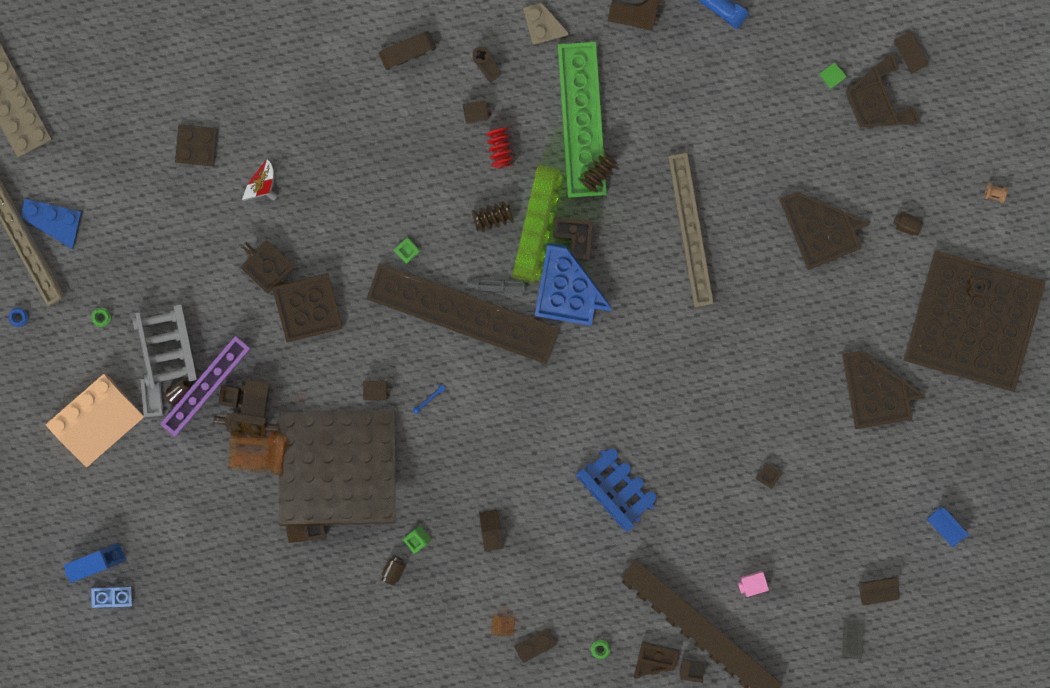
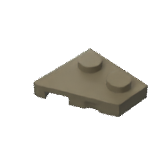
[523,3,568,45]

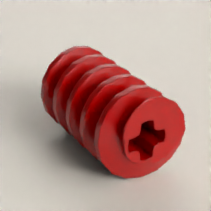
[486,127,515,168]

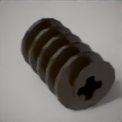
[578,151,619,193]
[472,201,514,232]

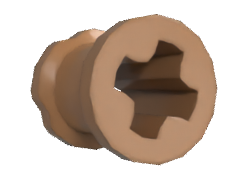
[984,182,1008,203]

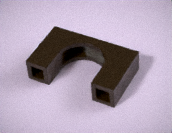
[607,0,663,31]

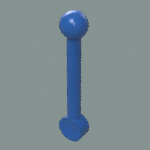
[413,385,445,414]

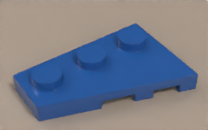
[21,199,82,249]

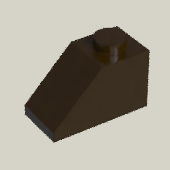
[479,510,503,552]

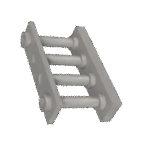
[132,305,197,390]

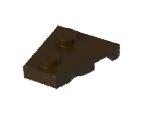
[634,641,679,679]

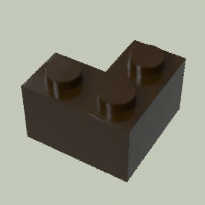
[552,218,593,260]

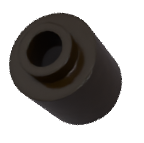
[893,211,923,236]
[381,556,406,586]

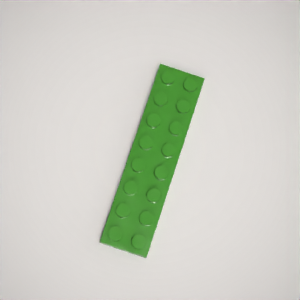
[558,42,607,198]

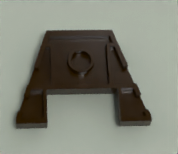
[845,53,920,128]

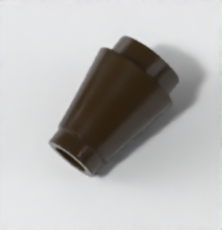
[164,379,191,405]

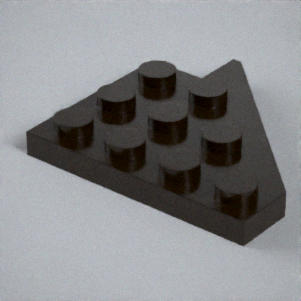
[779,192,870,270]
[842,351,925,429]

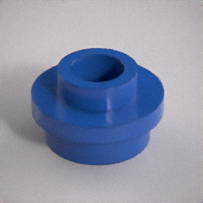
[9,308,28,327]

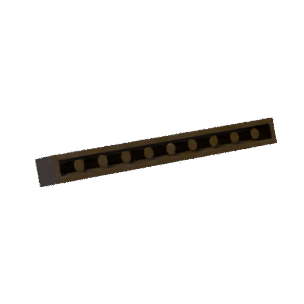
[621,559,782,688]

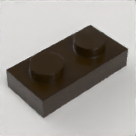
[514,628,557,663]

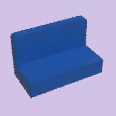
[927,506,969,547]

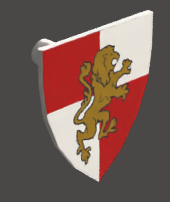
[242,159,277,201]

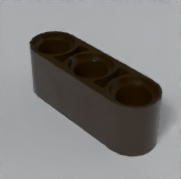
[378,31,437,71]

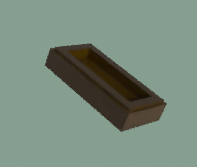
[894,31,929,74]

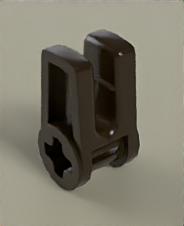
[472,46,501,82]

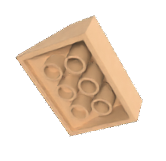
[46,374,144,468]

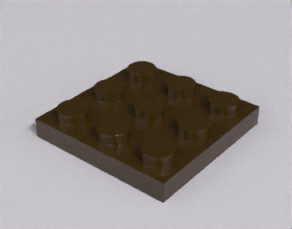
[272,273,343,343]

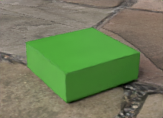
[394,237,420,264]

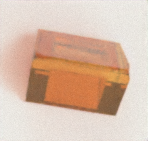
[491,615,515,636]

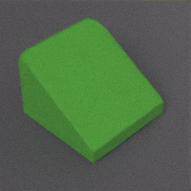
[819,63,846,89]
[402,525,432,554]

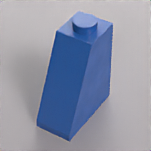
[63,543,126,583]

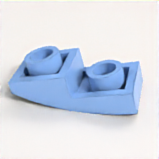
[91,587,132,608]

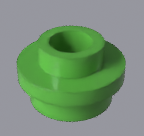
[92,308,111,327]
[591,640,610,659]

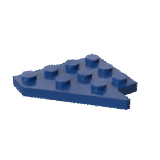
[535,243,611,326]

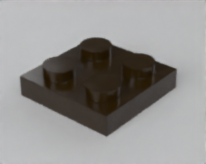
[175,124,217,167]

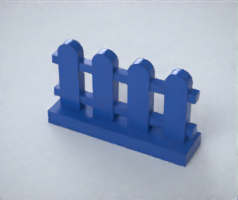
[575,449,656,532]

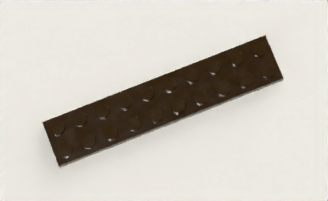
[366,263,560,365]

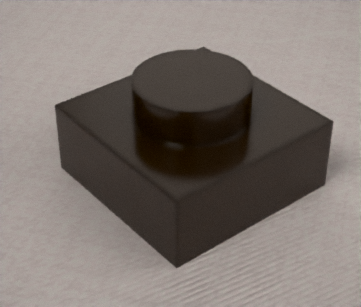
[218,385,241,408]
[755,463,782,489]

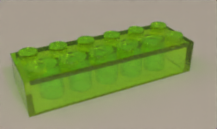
[512,164,563,284]

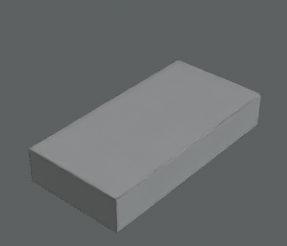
[140,379,164,417]

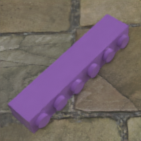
[160,336,252,437]

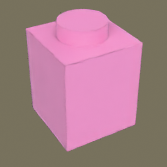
[738,571,769,597]

